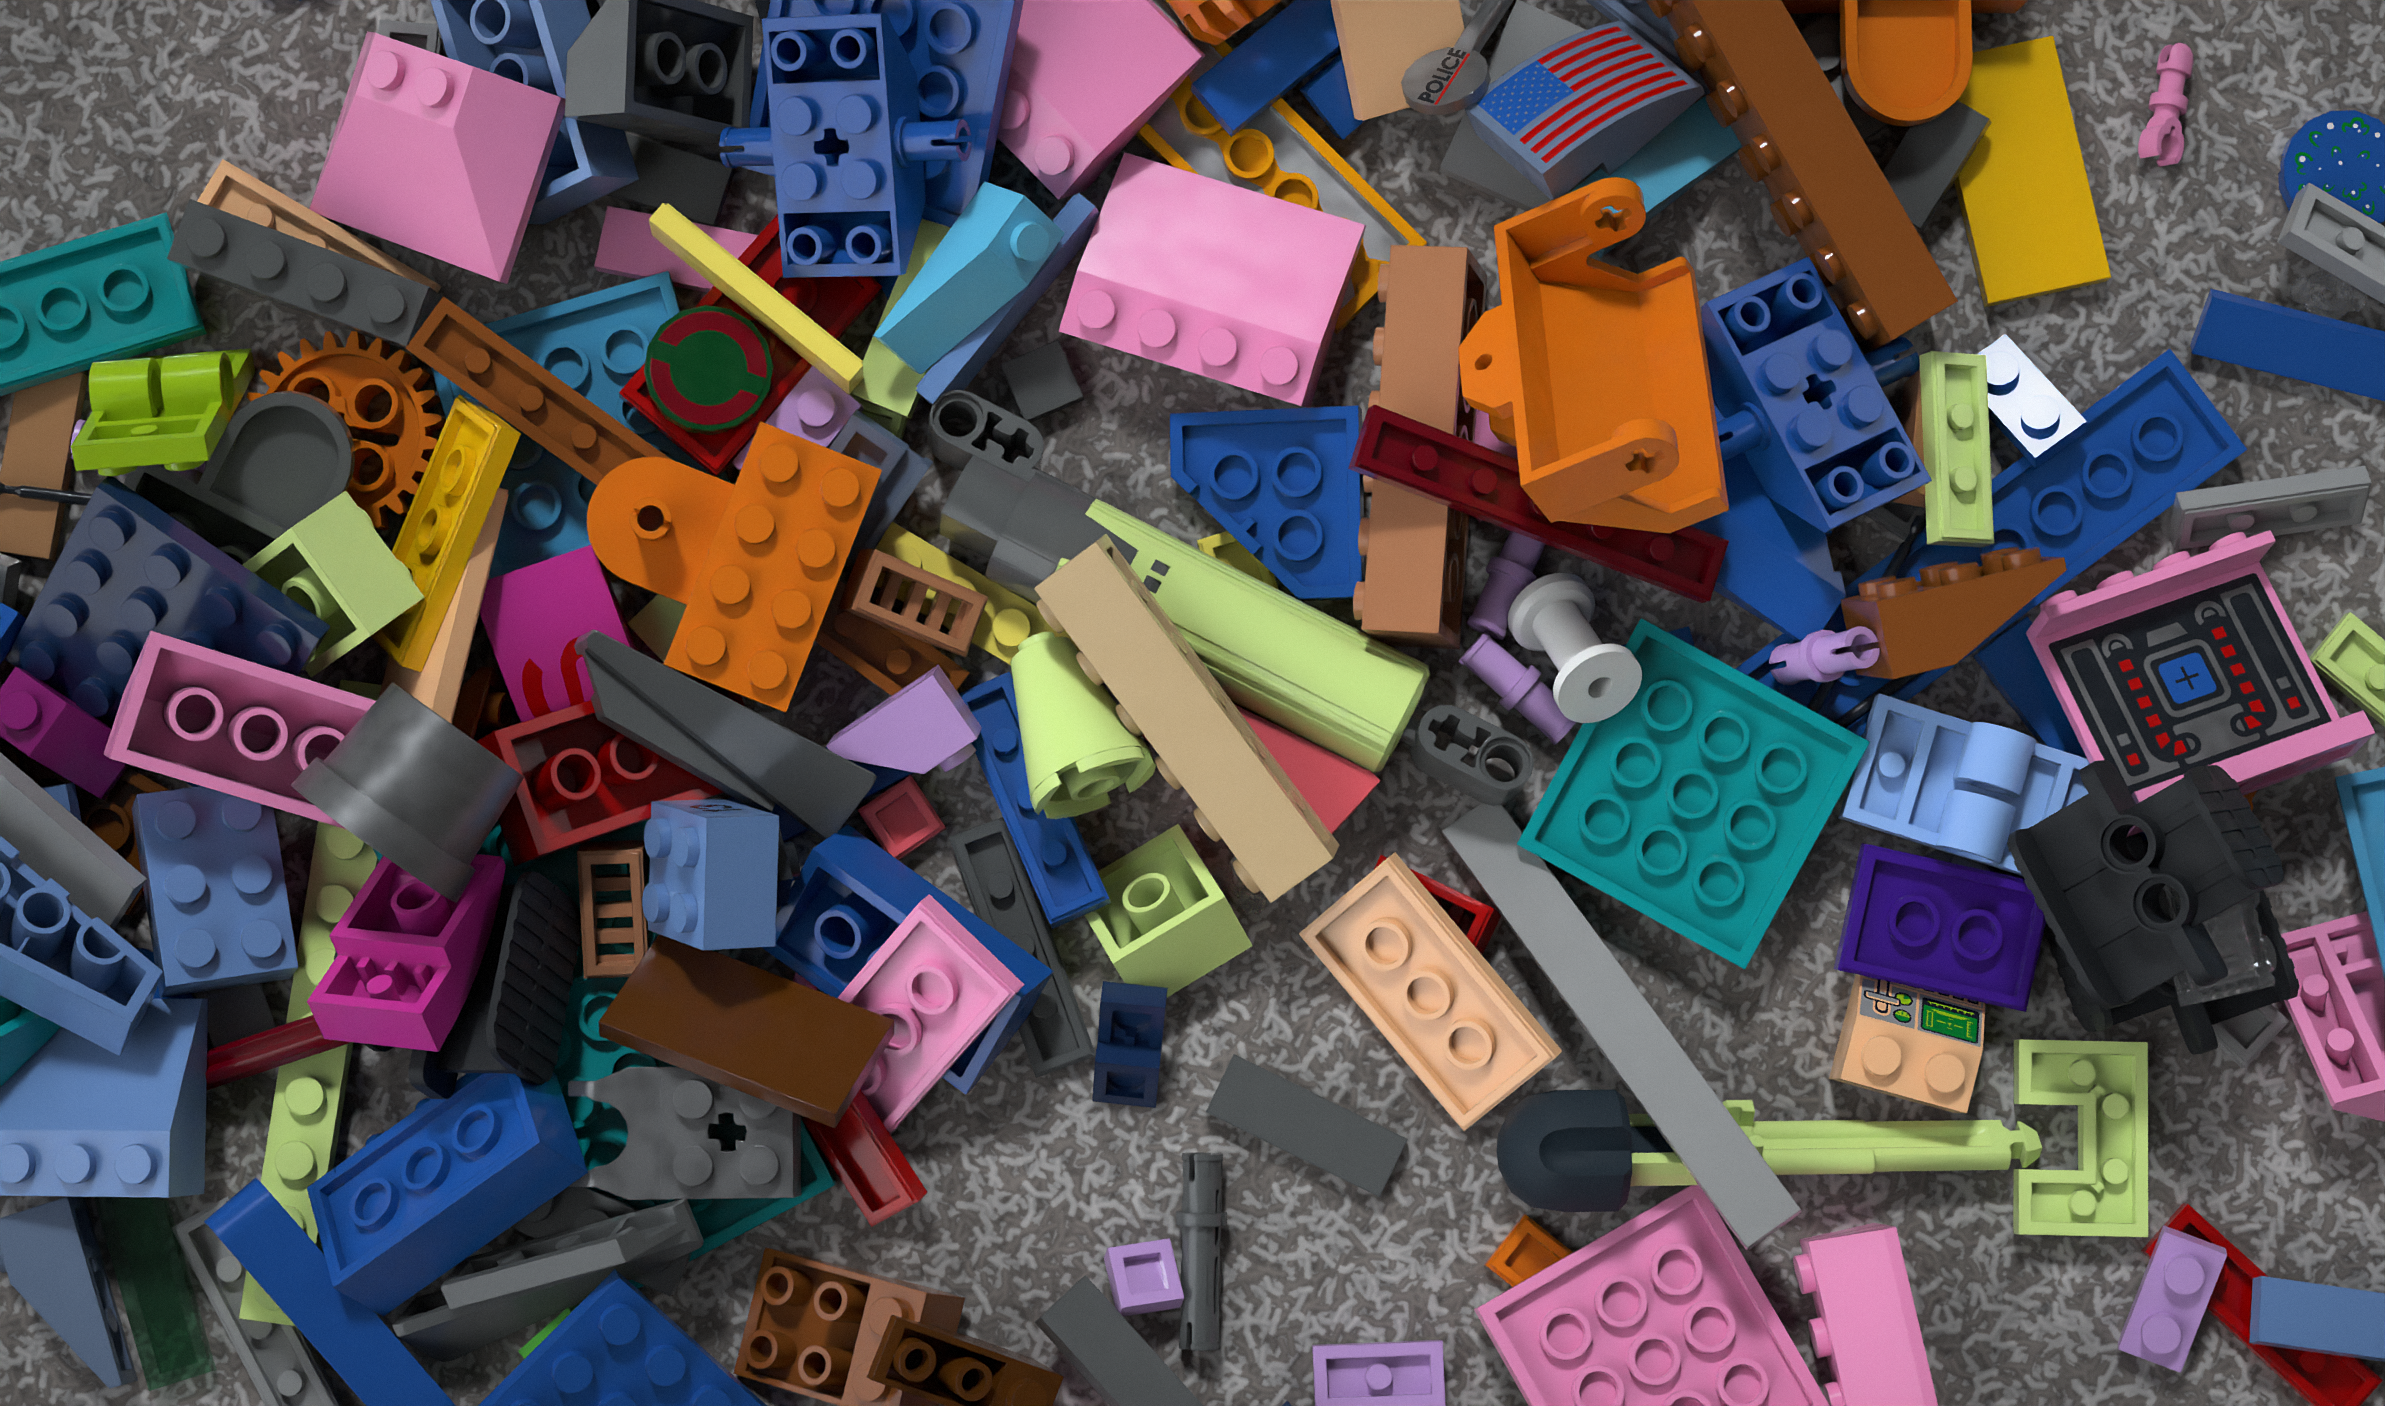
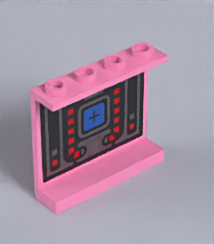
[2026,530,2375,837]

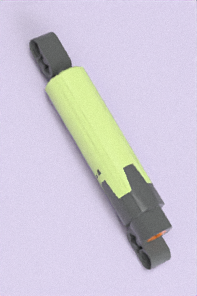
[928,390,1534,806]

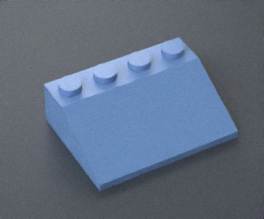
[0,999,208,1198]

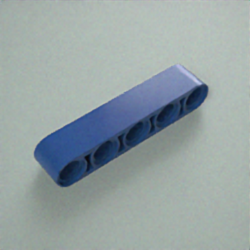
[204,1178,456,1406]

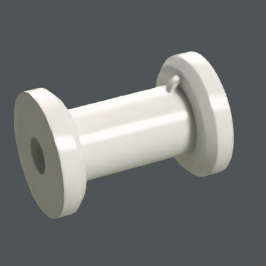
[1507,573,1642,723]

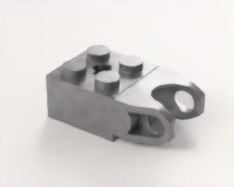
[568,1067,801,1200]

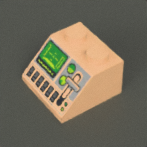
[1829,974,1985,1113]

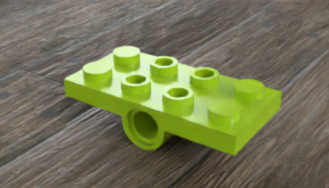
[71,348,255,476]

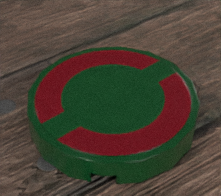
[644,305,773,435]

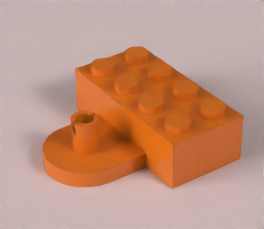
[1781,0,2028,126]
[587,421,882,713]

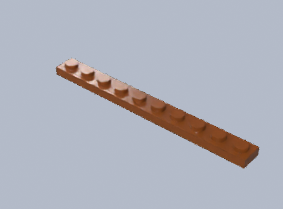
[405,296,969,696]

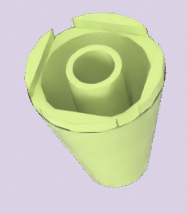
[1010,632,1156,819]

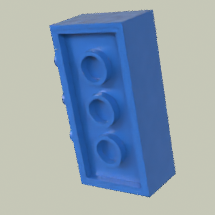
[307,1073,588,1316]

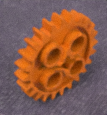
[246,331,446,531]

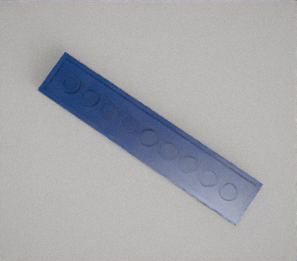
[1735,348,2247,736]

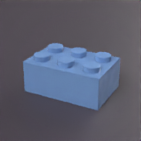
[132,786,298,998]

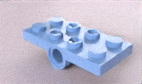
[1838,694,2090,876]

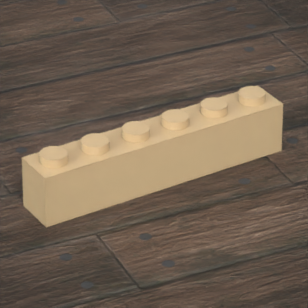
[1034,534,1340,903]

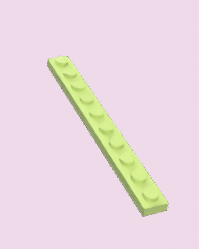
[239,680,382,1326]

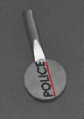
[1401,0,1514,115]

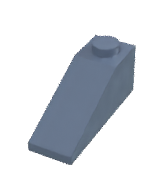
[0,1196,138,1389]

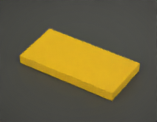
[1954,36,2111,308]
[371,394,521,672]

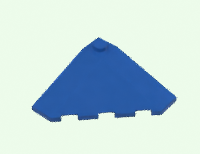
[1690,397,1846,642]

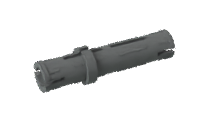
[1176,1152,1227,1351]

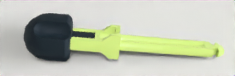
[1496,1089,2042,1212]

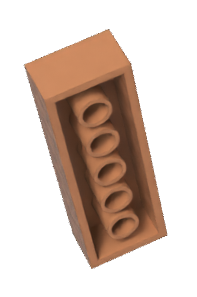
[1353,245,1487,650]

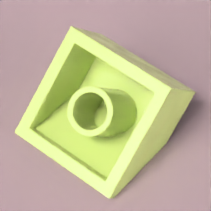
[242,491,424,677]
[1084,824,1253,998]

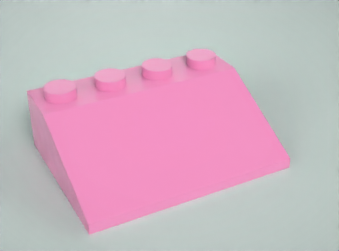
[997,0,1206,200]
[1059,152,1366,408]

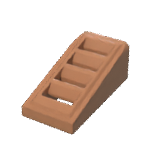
[839,549,988,656]
[577,840,649,979]

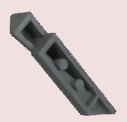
[574,630,877,841]
[392,1198,704,1362]

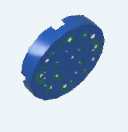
[2278,110,2385,224]

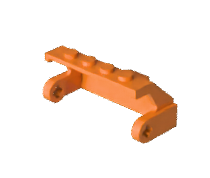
[1458,177,1729,533]

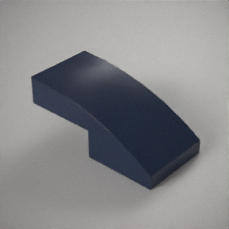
[1092,981,1168,1108]

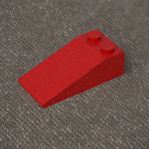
[477,672,745,866]

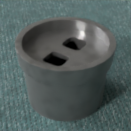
[291,682,524,903]

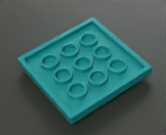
[1517,618,1870,969]

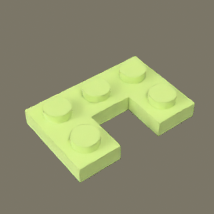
[2013,1039,2148,1237]

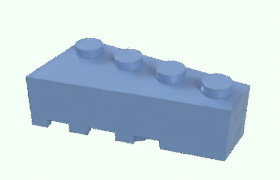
[0,836,163,1056]

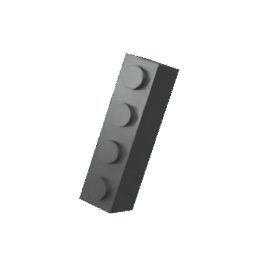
[167,199,443,352]

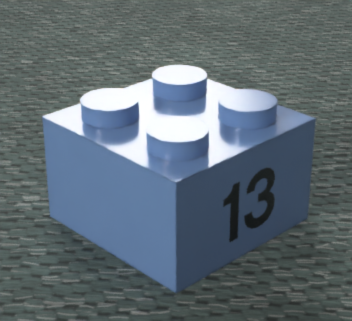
[642,799,779,951]

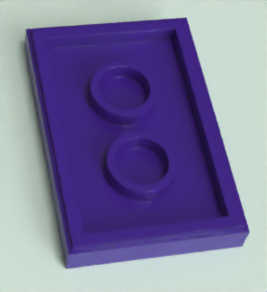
[1834,843,2046,1012]

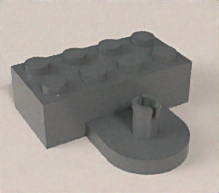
[123,391,355,684]

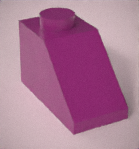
[0,667,129,800]

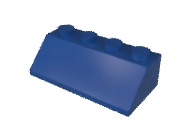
[762,824,1054,1095]

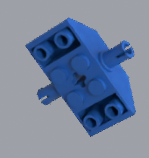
[719,13,971,278]
[1701,256,1932,533]

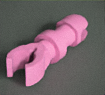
[2138,43,2193,167]

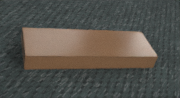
[0,372,88,562]

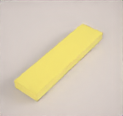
[649,203,863,395]

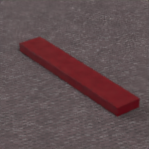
[1348,405,1729,603]

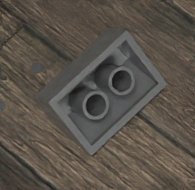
[565,0,754,146]

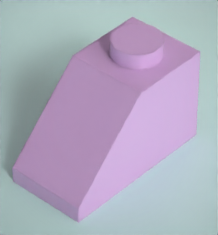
[826,665,982,774]

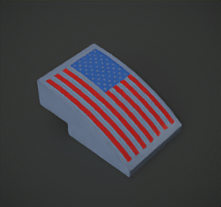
[1464,20,1704,200]

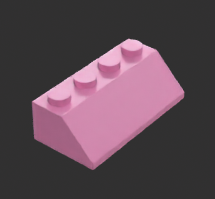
[104,631,376,829]
[1793,1223,1938,1406]

